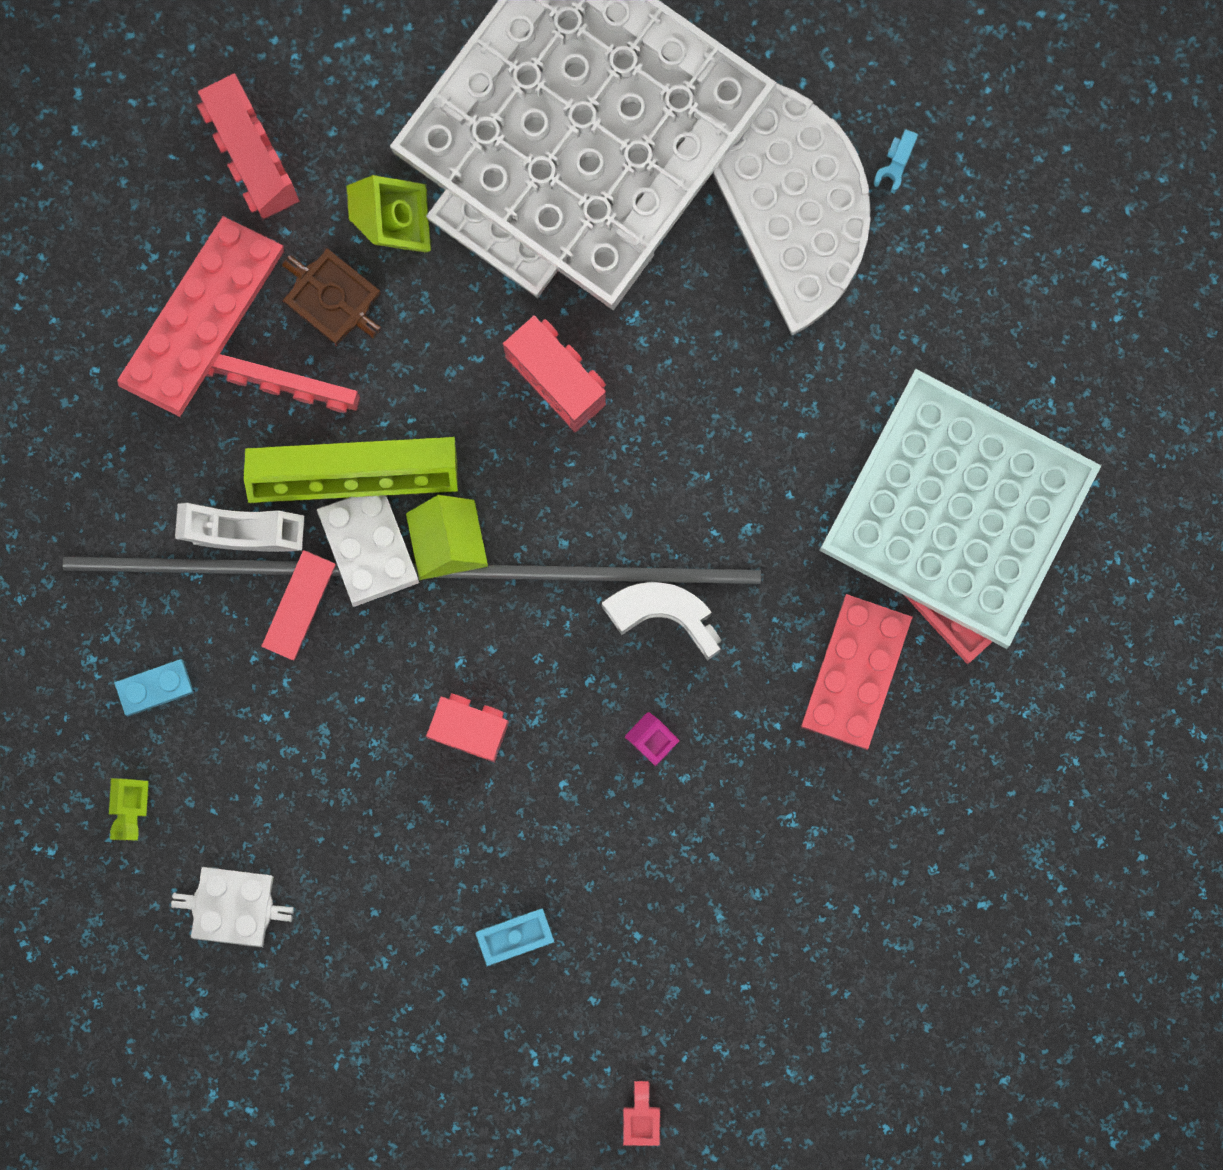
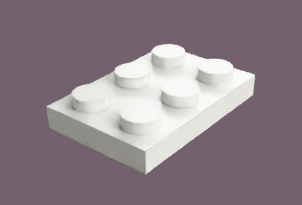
[317,495,419,607]

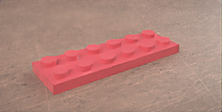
[117,216,284,417]

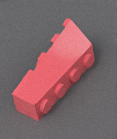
[197,73,300,220]

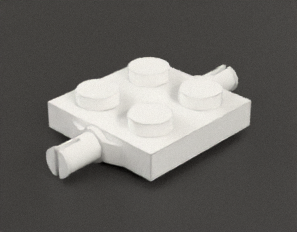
[171,867,294,947]

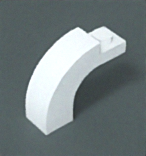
[175,503,304,552]
[602,582,721,661]

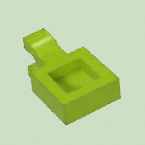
[109,779,148,840]

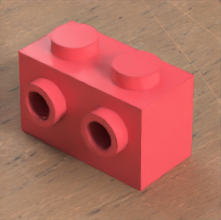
[426,693,509,762]

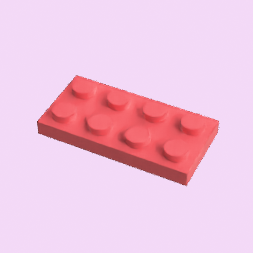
[801,594,912,750]

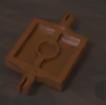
[282,248,382,346]

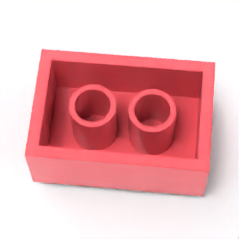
[503,315,606,432]

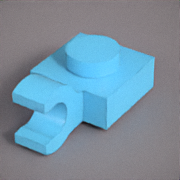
[874,129,918,193]

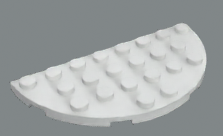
[712,84,870,335]

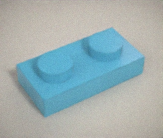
[114,659,194,716]
[475,908,554,966]

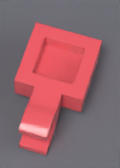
[624,1081,660,1146]

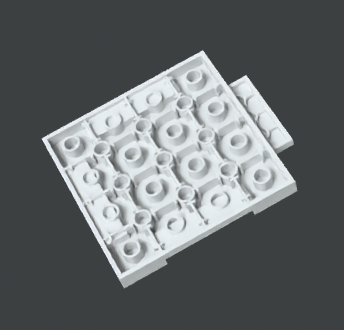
[390,0,776,310]

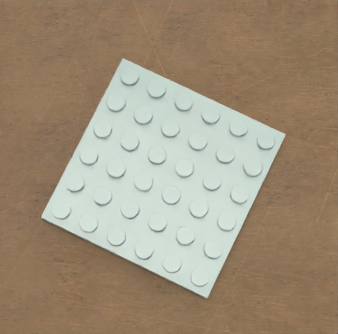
[820,369,1101,649]

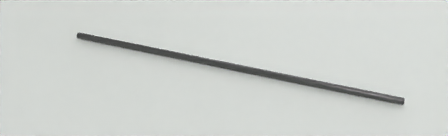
[62,557,761,584]

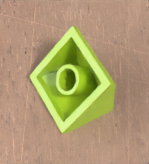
[406,495,488,580]

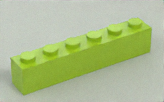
[244,437,458,503]

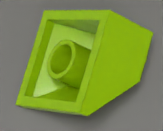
[347,175,431,252]

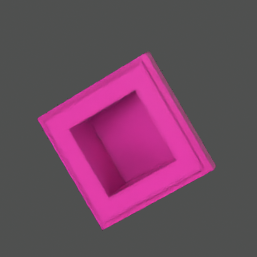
[625,712,679,766]

